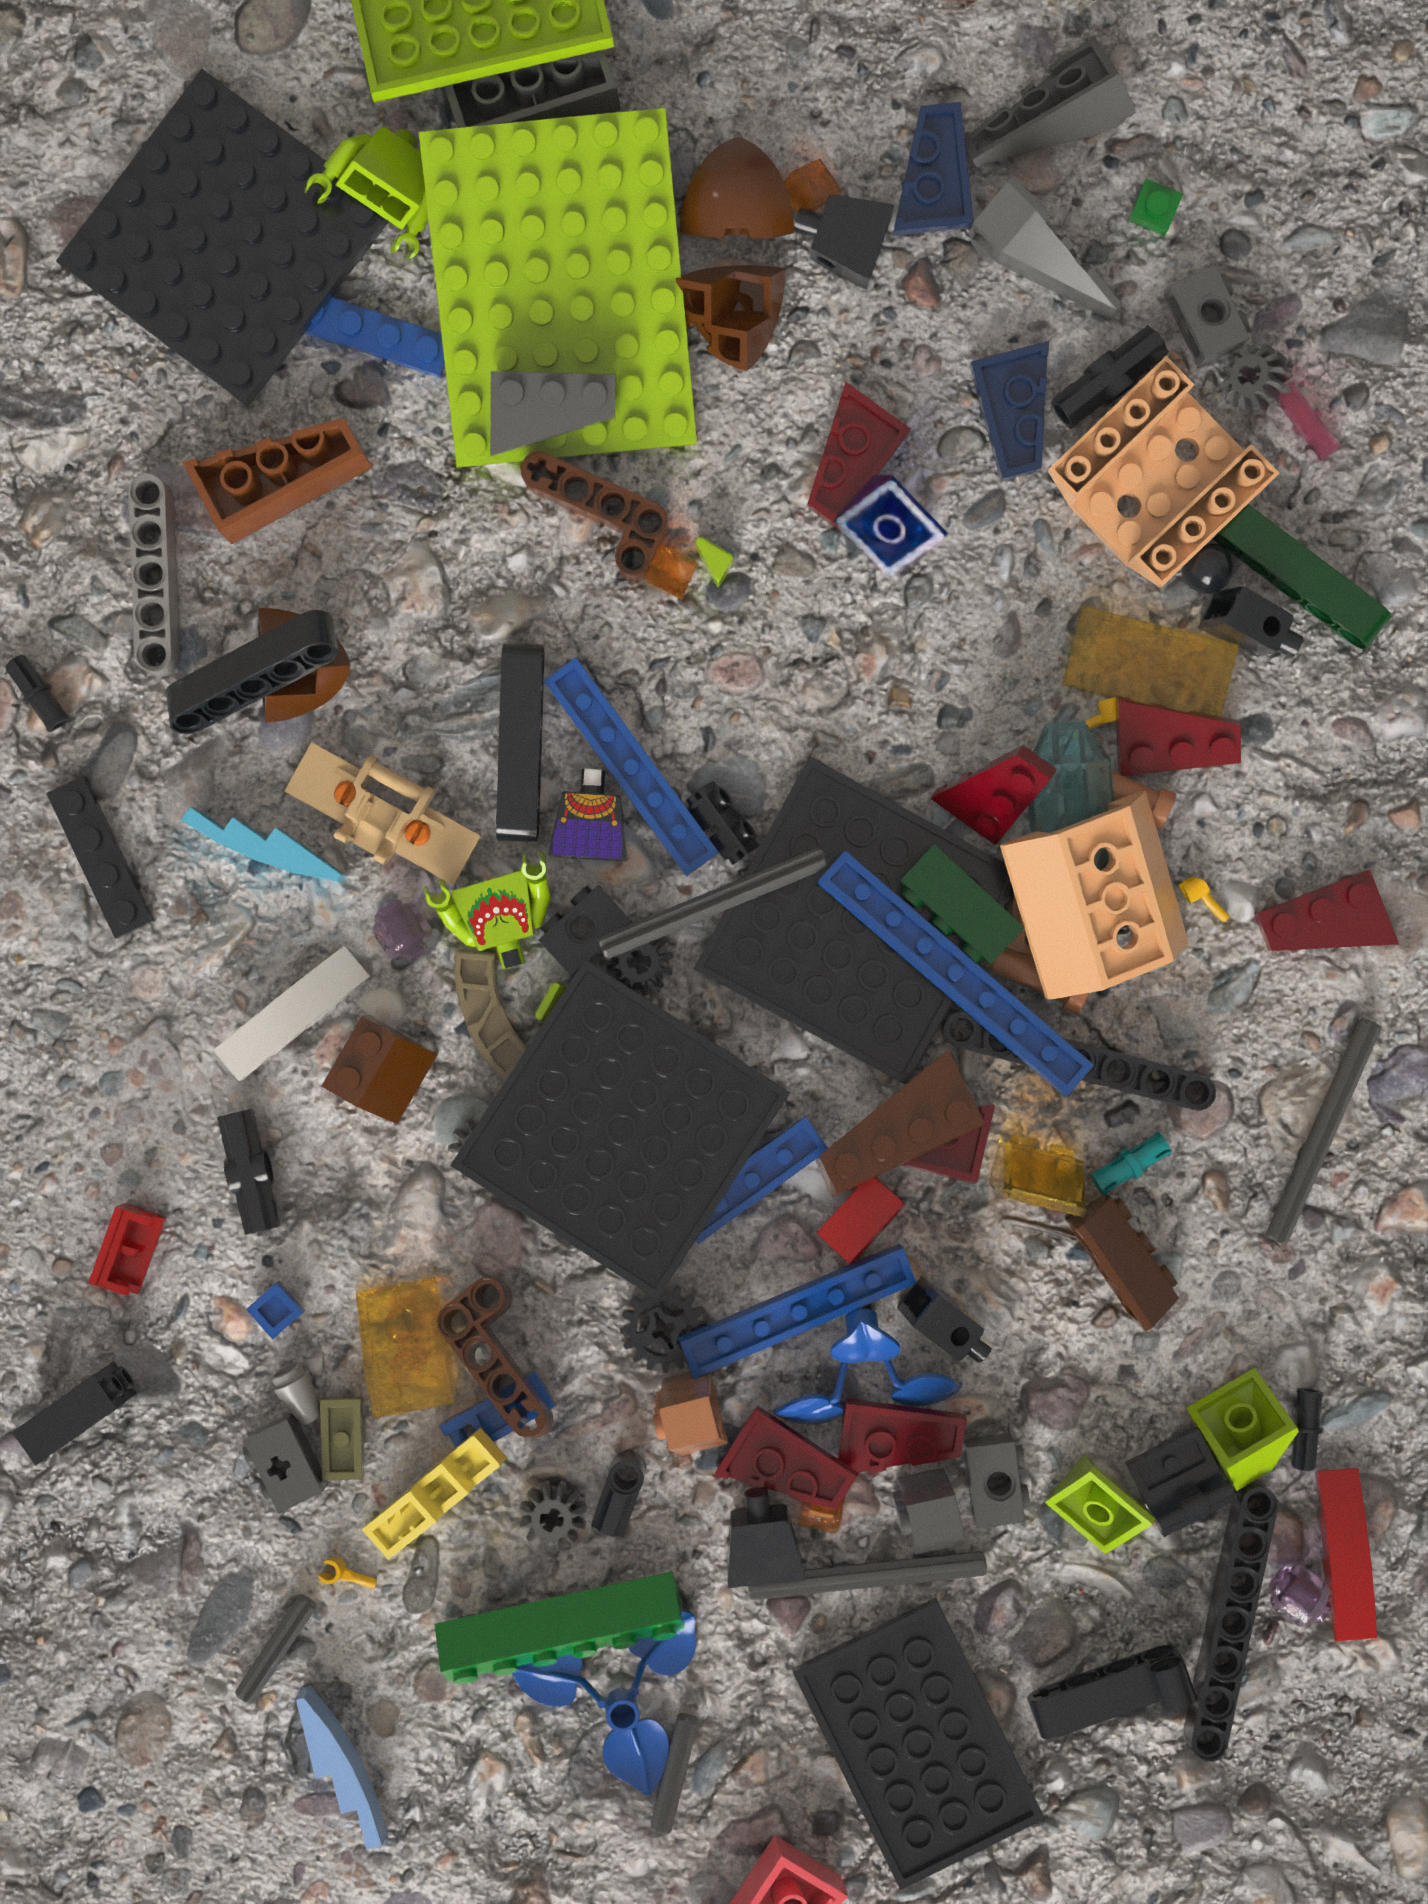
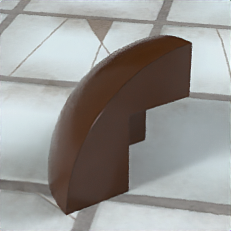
[680,137,794,239]
[676,265,786,371]
[258,608,351,723]

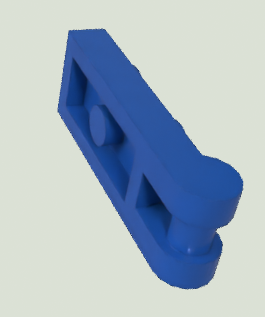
[439,1369,556,1449]

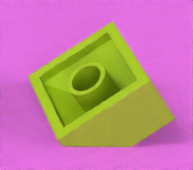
[1186,1367,1299,1491]

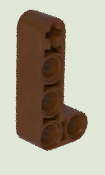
[520,451,669,582]
[437,1277,554,1438]

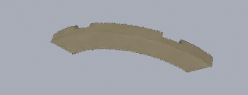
[454,950,528,1082]

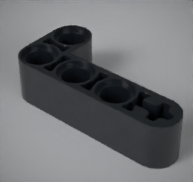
[1027,1644,1197,1739]

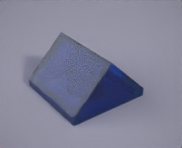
[834,475,947,577]

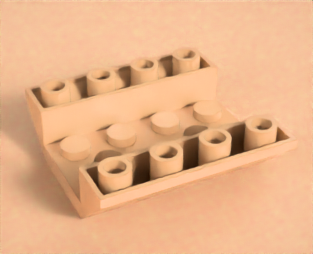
[1048,356,1280,588]
[1000,790,1189,1000]

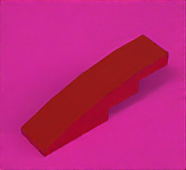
[1315,1468,1377,1642]

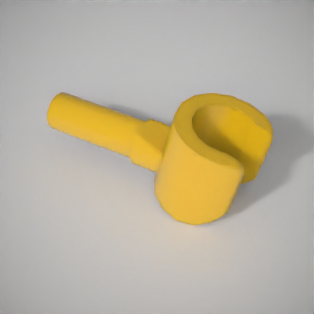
[1069,697,1116,738]
[1179,877,1230,922]
[318,1556,377,1589]

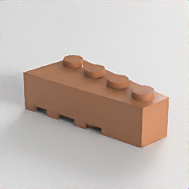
[653,1371,729,1456]

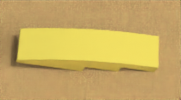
[362,1427,508,1560]

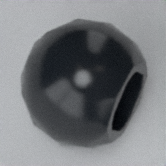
[1181,544,1234,594]

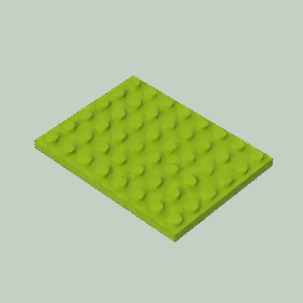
[419,108,697,468]

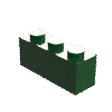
[899,844,1024,965]

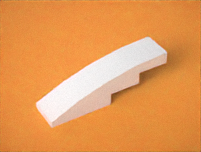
[213,945,371,1081]

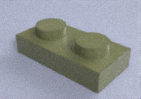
[320,1396,365,1481]

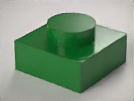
[1128,179,1183,236]

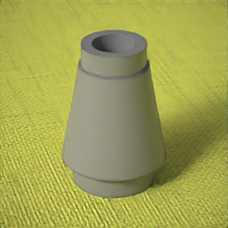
[271,1362,320,1425]

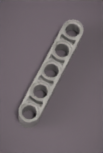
[128,473,180,677]

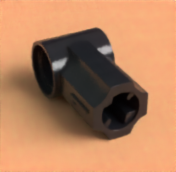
[591,1450,646,1537]

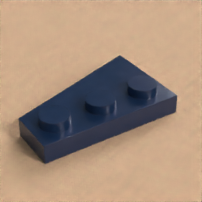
[892,102,974,236]
[969,341,1049,482]

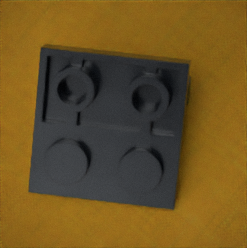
[1124,1426,1236,1537]

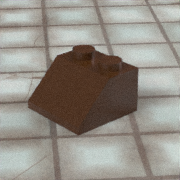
[322,1014,438,1124]

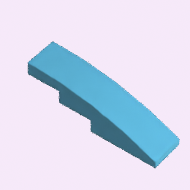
[181,807,347,882]

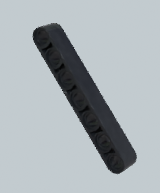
[940,1011,1216,1111]
[1184,1479,1278,1762]

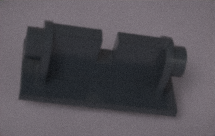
[686,781,760,865]

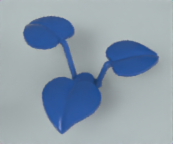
[773,1309,962,1425]
[512,1609,696,1796]

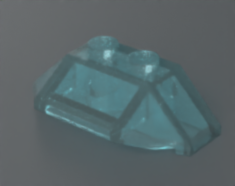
[1029,720,1114,870]

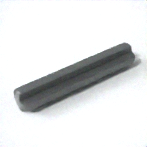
[235,1594,317,1704]
[651,1713,698,1834]

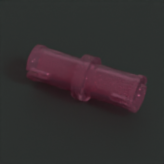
[1278,381,1342,462]

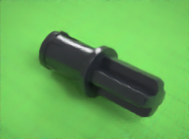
[5,654,70,732]
[1291,1388,1324,1471]

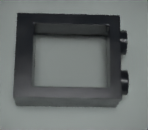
[12,1361,136,1466]

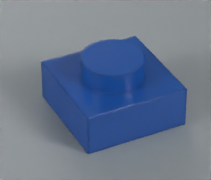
[246,1281,305,1340]

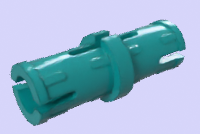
[1090,1132,1172,1196]

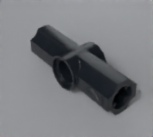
[1050,325,1169,429]
[217,1108,281,1235]

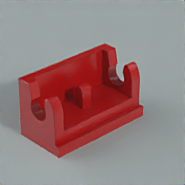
[817,1177,907,1264]
[88,1203,167,1295]

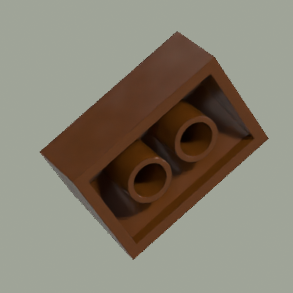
[1065,1194,1179,1332]

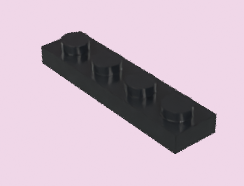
[46,776,155,939]

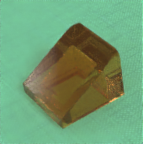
[784,159,843,214]
[644,544,698,600]
[797,1497,845,1533]

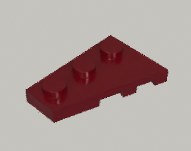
[807,382,911,530]
[1115,695,1241,776]
[930,745,1057,845]
[1254,870,1399,951]
[867,1105,995,1184]
[837,1398,967,1473]
[714,1406,859,1510]

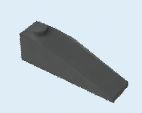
[965,37,1136,166]
[969,176,1122,320]

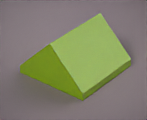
[1045,1454,1155,1554]

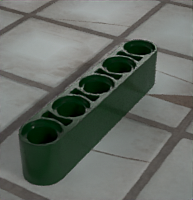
[1213,504,1392,650]

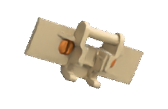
[284,742,481,885]

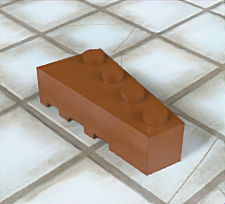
[182,418,373,544]

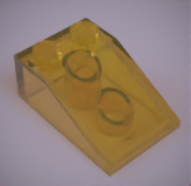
[988,1133,1086,1217]
[356,1277,459,1419]

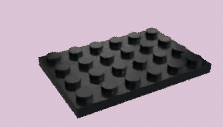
[792,1598,1045,1890]

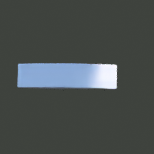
[296,1685,387,1850]

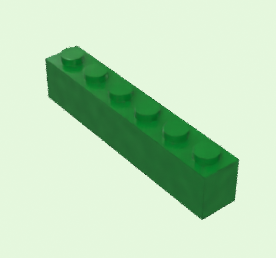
[434,1571,685,1684]

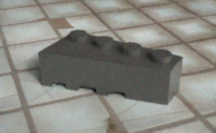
[444,50,621,128]

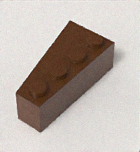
[816,1050,985,1198]

